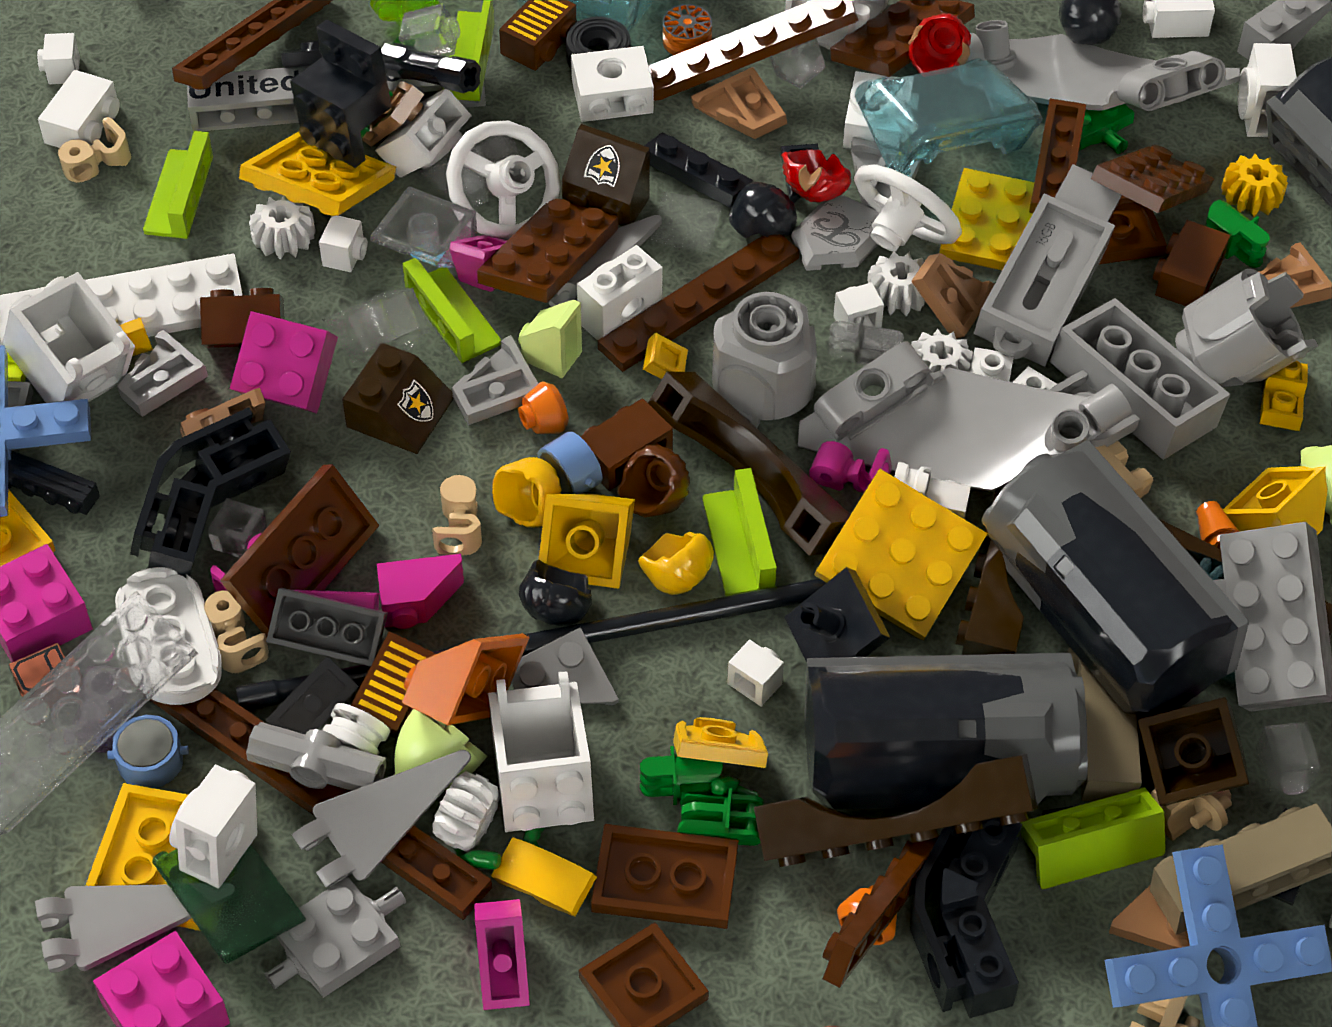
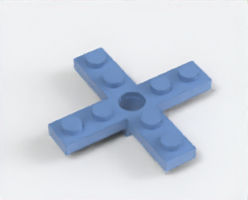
[0,345,91,517]
[1104,844,1332,1027]

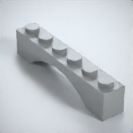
[1237,0,1332,60]

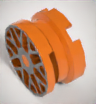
[663,4,712,55]

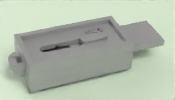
[974,164,1122,367]

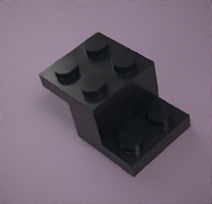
[290,19,392,168]

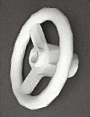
[446,120,561,240]
[854,165,962,252]

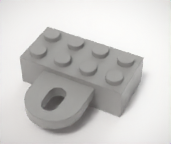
[1050,298,1230,460]
[1213,522,1332,711]

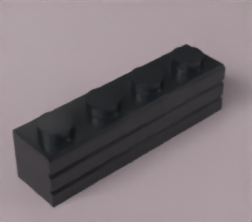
[8,450,100,515]

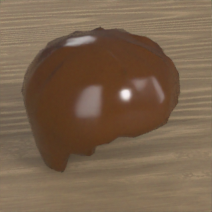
[618,445,690,518]

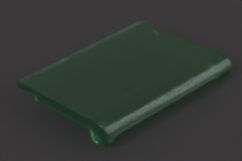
[152,844,306,964]

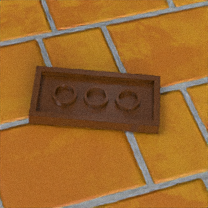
[830,0,975,77]
[1091,145,1214,213]
[477,199,619,303]
[220,464,380,638]

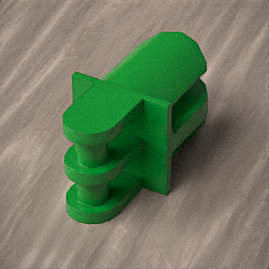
[1205,200,1270,268]
[640,746,723,805]
[677,788,764,846]

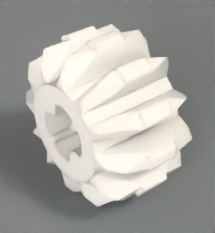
[249,196,315,260]
[867,251,926,316]
[911,328,973,373]
[432,771,500,852]

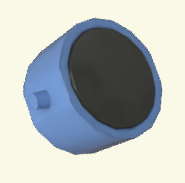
[537,432,603,494]
[107,714,189,788]

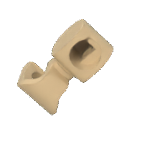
[58,117,131,183]
[432,475,482,555]
[204,590,269,673]

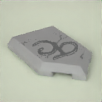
[791,195,879,271]

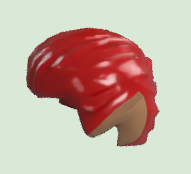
[908,13,971,80]
[781,149,852,202]

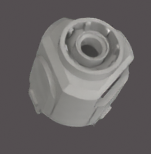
[1175,269,1318,387]
[712,292,817,428]

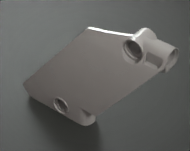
[951,20,1240,111]
[798,341,1132,492]

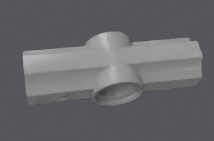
[246,722,386,791]

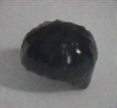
[1059,0,1122,45]
[729,182,797,238]
[519,560,592,626]

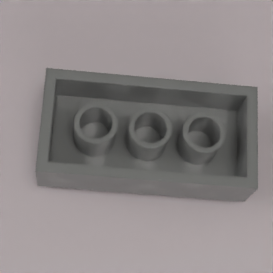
[266,588,388,666]

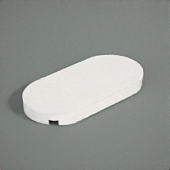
[115,567,222,705]

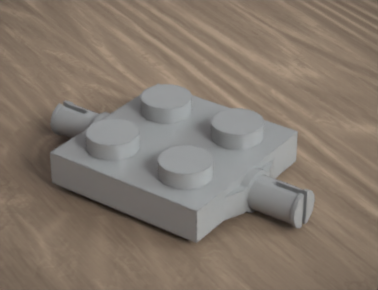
[264,876,406,998]

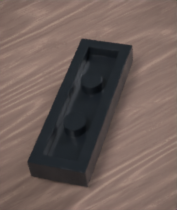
[644,132,753,208]

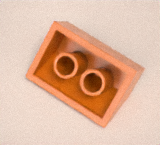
[402,633,530,725]

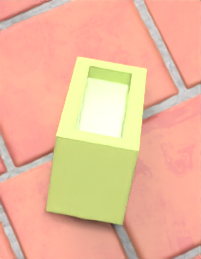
[518,300,582,378]

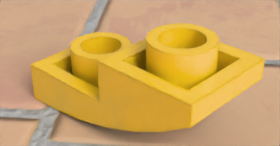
[1259,360,1308,431]
[491,837,597,917]

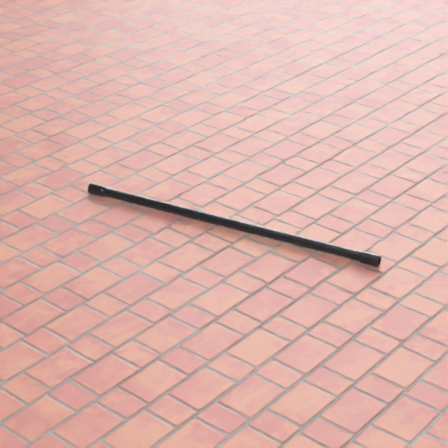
[236,579,826,711]

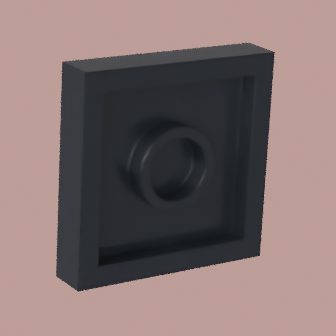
[784,567,890,662]

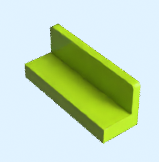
[443,0,495,101]
[143,131,213,239]
[402,258,501,363]
[702,468,777,596]
[1020,787,1166,889]

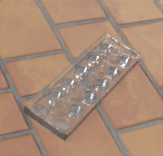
[0,591,198,839]

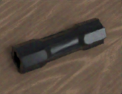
[382,43,481,93]

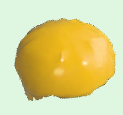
[492,457,562,528]
[638,532,714,595]

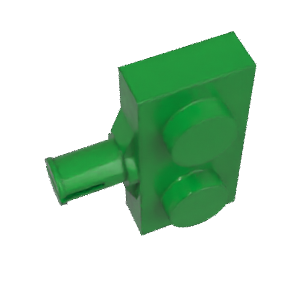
[1079,104,1134,154]

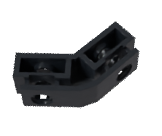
[130,407,291,579]
[910,817,1023,1019]

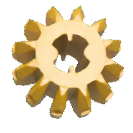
[1221,153,1288,218]

